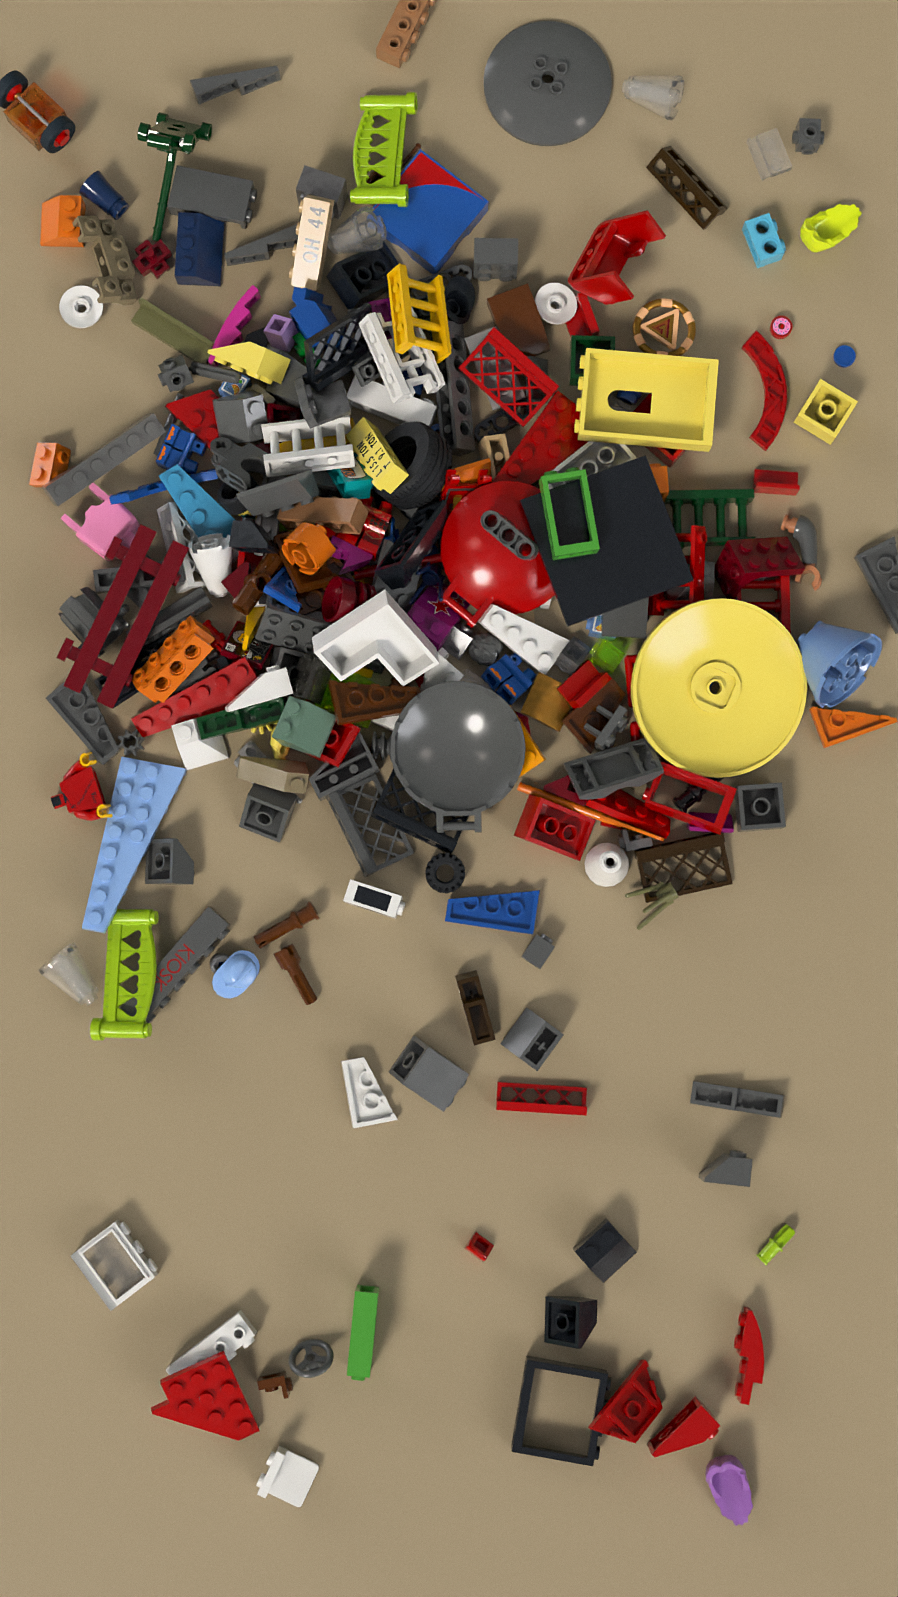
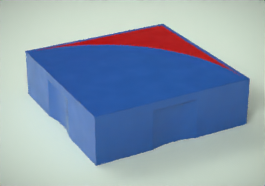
[367,149,489,275]

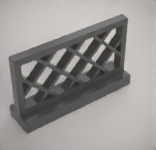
[326,774,414,877]

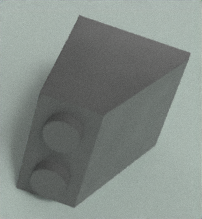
[389,1035,469,1112]

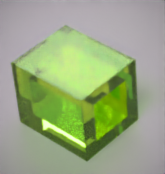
[589,639,625,675]

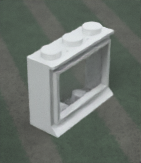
[70,1220,158,1311]

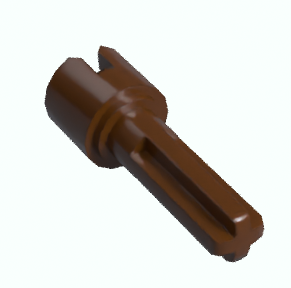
[273,943,317,1005]

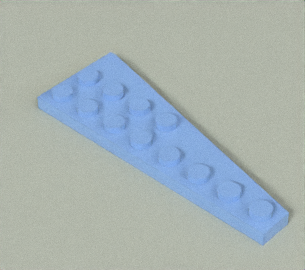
[82,757,186,933]

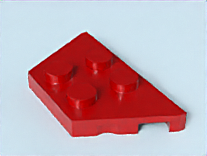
[165,389,219,450]
[588,1360,663,1443]

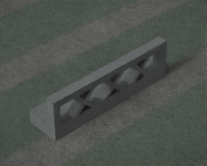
[126,587,213,650]

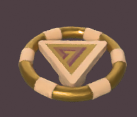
[633,298,696,356]

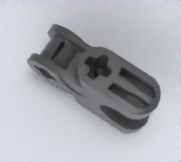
[210,437,268,492]

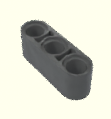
[480,510,539,560]

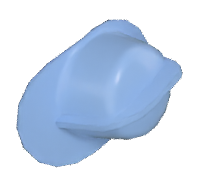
[212,950,260,999]

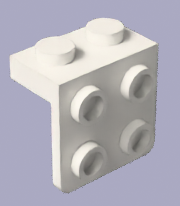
[256,1446,319,1507]

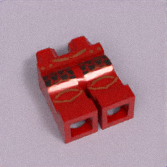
[337,496,392,561]

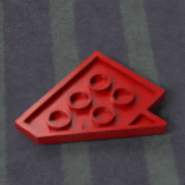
[151,1351,260,1441]

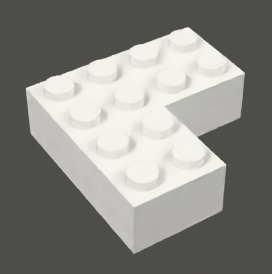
[312,590,440,686]

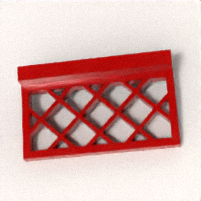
[458,327,559,428]

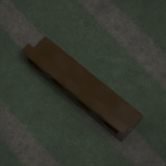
[646,146,728,230]

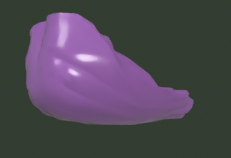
[705,1454,753,1526]

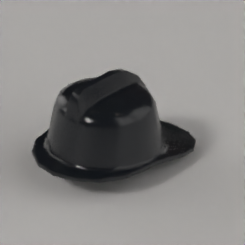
[444,276,476,324]

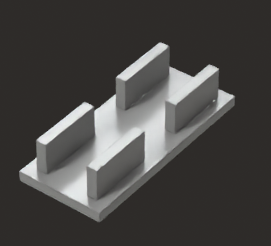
[464,326,525,411]

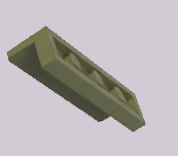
[131,297,214,364]

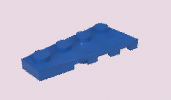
[445,890,540,935]

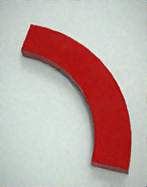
[741,330,787,451]

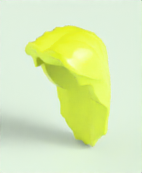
[800,204,862,253]

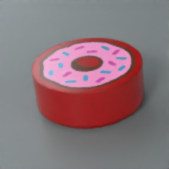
[770,316,792,339]

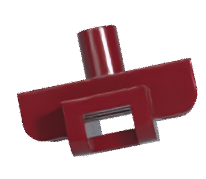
[132,239,172,280]

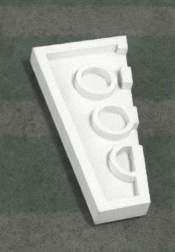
[478,604,570,675]

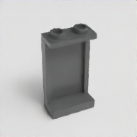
[167,165,257,229]

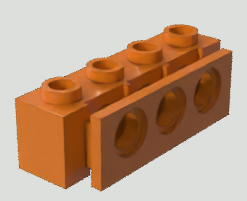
[131,615,215,703]

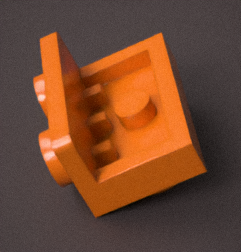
[29,443,71,487]

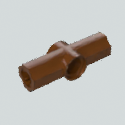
[232,553,284,615]

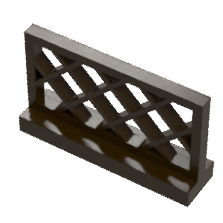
[634,832,733,903]

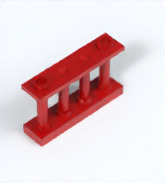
[648,525,707,616]
[735,575,791,634]

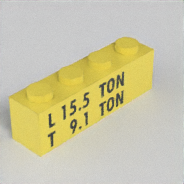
[346,417,409,494]

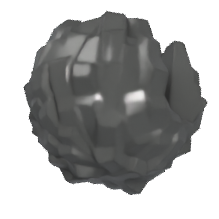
[469,632,503,666]

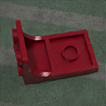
[714,536,805,600]

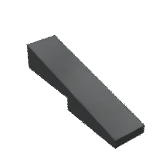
[190,66,281,104]
[224,224,298,266]
[93,561,184,594]
[690,1081,785,1118]

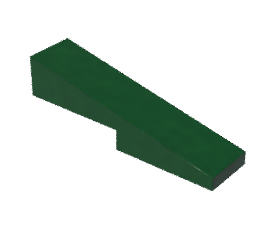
[196,697,288,740]

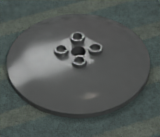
[483,21,612,146]

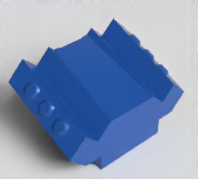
[289,287,352,350]

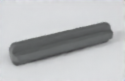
[189,361,242,384]

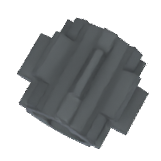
[117,729,145,756]

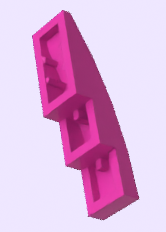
[208,285,261,366]

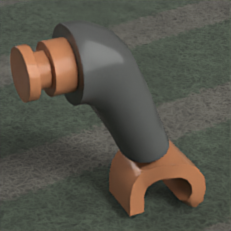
[781,515,822,592]

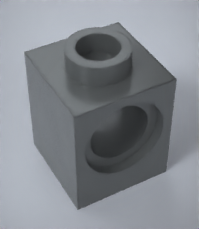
[521,933,555,969]

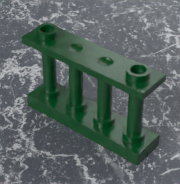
[664,489,756,549]

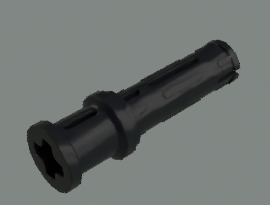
[672,777,725,813]

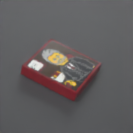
[220,620,275,670]

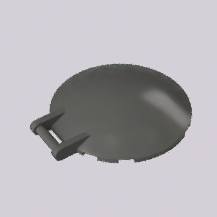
[391,681,525,833]

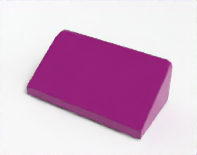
[687,812,734,833]

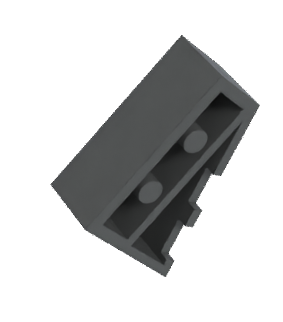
[309,731,380,801]

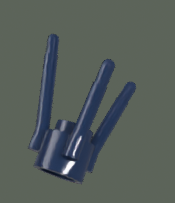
[409,562,445,605]

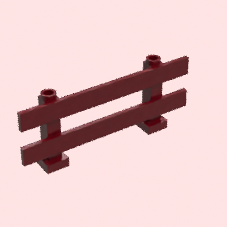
[56,524,189,709]

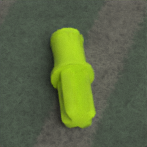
[756,1224,795,1266]

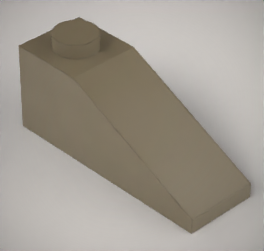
[236,756,309,794]

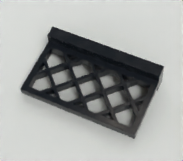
[302,303,372,391]
[371,768,469,854]

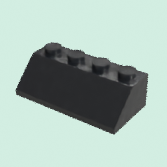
[374,500,447,590]

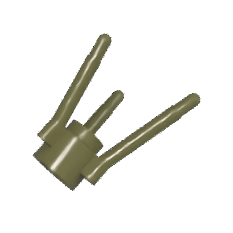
[625,882,679,930]

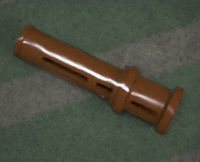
[253,901,320,949]

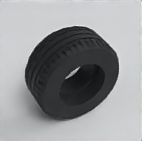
[373,421,452,510]

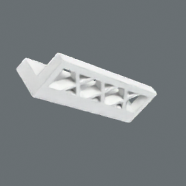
[157,502,206,593]

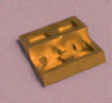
[520,672,571,732]

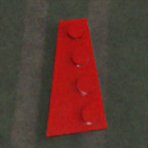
[585,789,671,839]

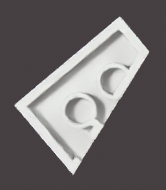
[341,1057,398,1128]

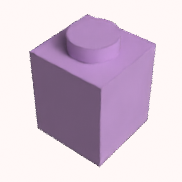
[263,314,298,352]

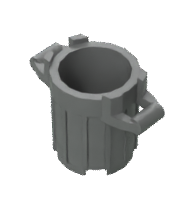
[58,587,130,657]

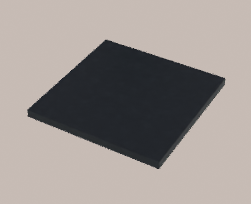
[520,455,693,627]

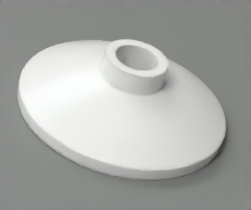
[535,283,577,325]
[59,285,103,328]

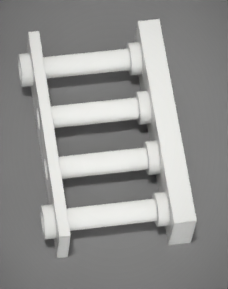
[261,415,355,477]

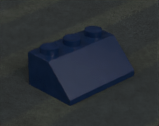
[174,212,225,287]

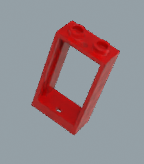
[642,762,737,835]

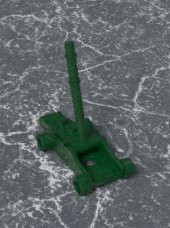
[137,112,212,241]

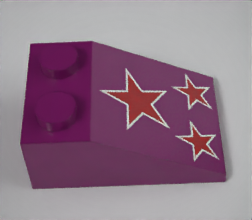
[407,582,471,652]

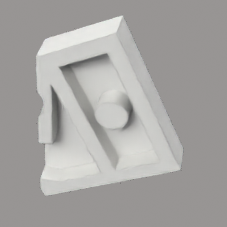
[420,652,464,692]

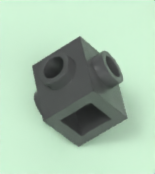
[792,118,824,155]
[157,355,194,392]

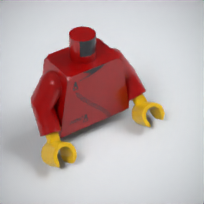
[51,752,113,821]

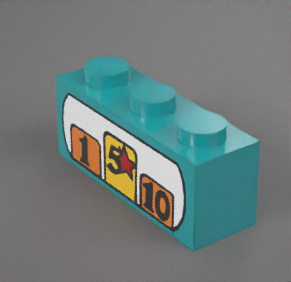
[327,446,374,499]

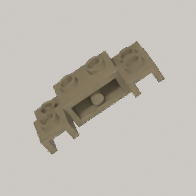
[72,216,138,305]

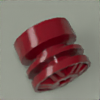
[322,576,377,623]

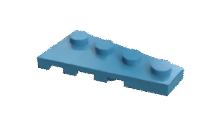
[158,464,235,538]

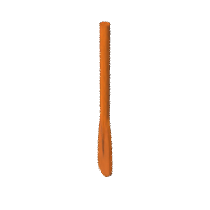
[517,782,664,841]

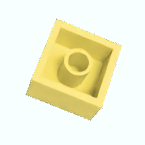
[793,379,858,445]

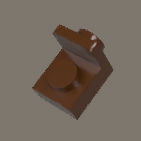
[257,1371,293,1399]

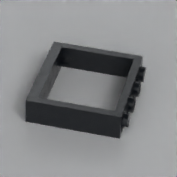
[511,1356,611,1466]

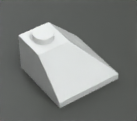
[171,719,229,770]

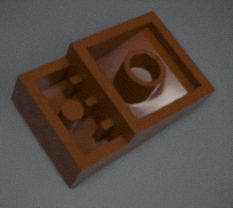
[487,283,551,357]

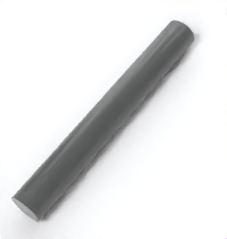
[153,393,185,456]

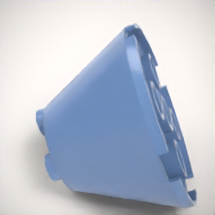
[797,621,882,708]

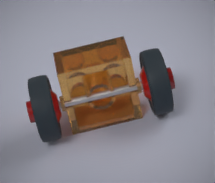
[0,70,76,153]

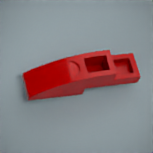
[734,1307,764,1405]

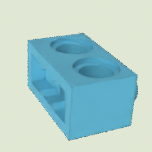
[742,213,786,268]

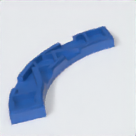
[109,468,219,505]

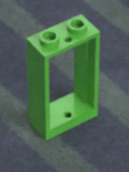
[539,467,600,560]
[347,1285,379,1381]

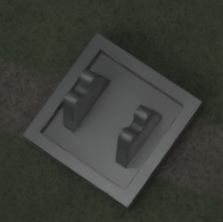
[584,705,629,752]

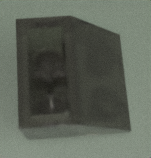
[290,654,332,705]

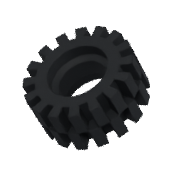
[425,853,465,894]

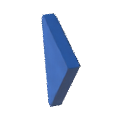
[263,566,302,613]

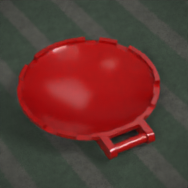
[437,481,555,628]

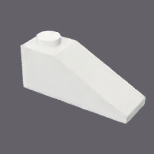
[225,665,293,712]

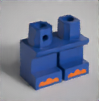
[156,424,207,474]
[481,653,536,705]

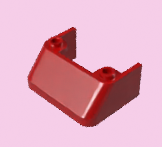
[568,210,666,305]

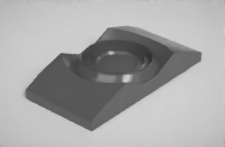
[564,738,664,800]

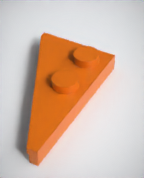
[809,707,898,748]

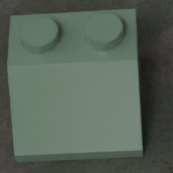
[272,696,336,758]

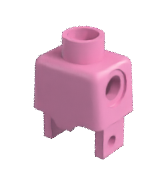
[61,483,140,561]

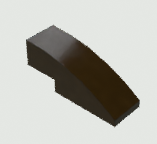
[455,970,496,1046]

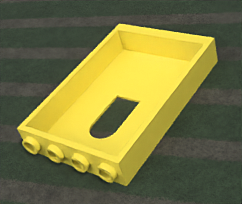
[574,348,719,452]

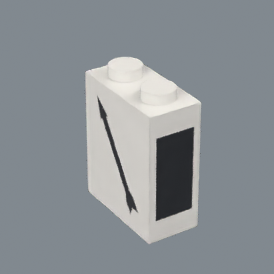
[343,879,405,919]

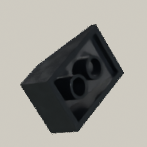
[326,241,399,310]

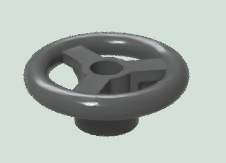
[289,1339,334,1378]

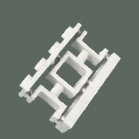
[359,307,445,404]

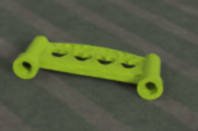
[350,92,418,207]
[90,909,159,1041]

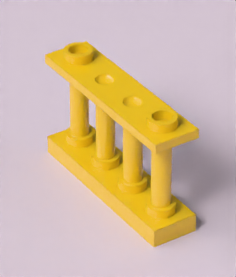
[387,263,452,364]

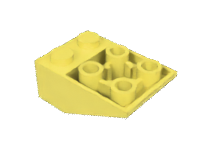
[207,342,291,385]

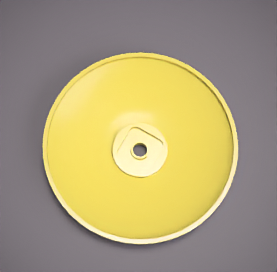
[631,599,807,778]

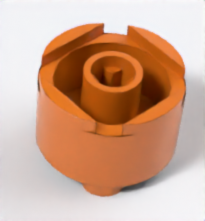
[282,522,336,575]

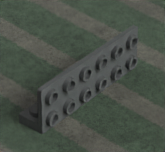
[255,595,385,674]

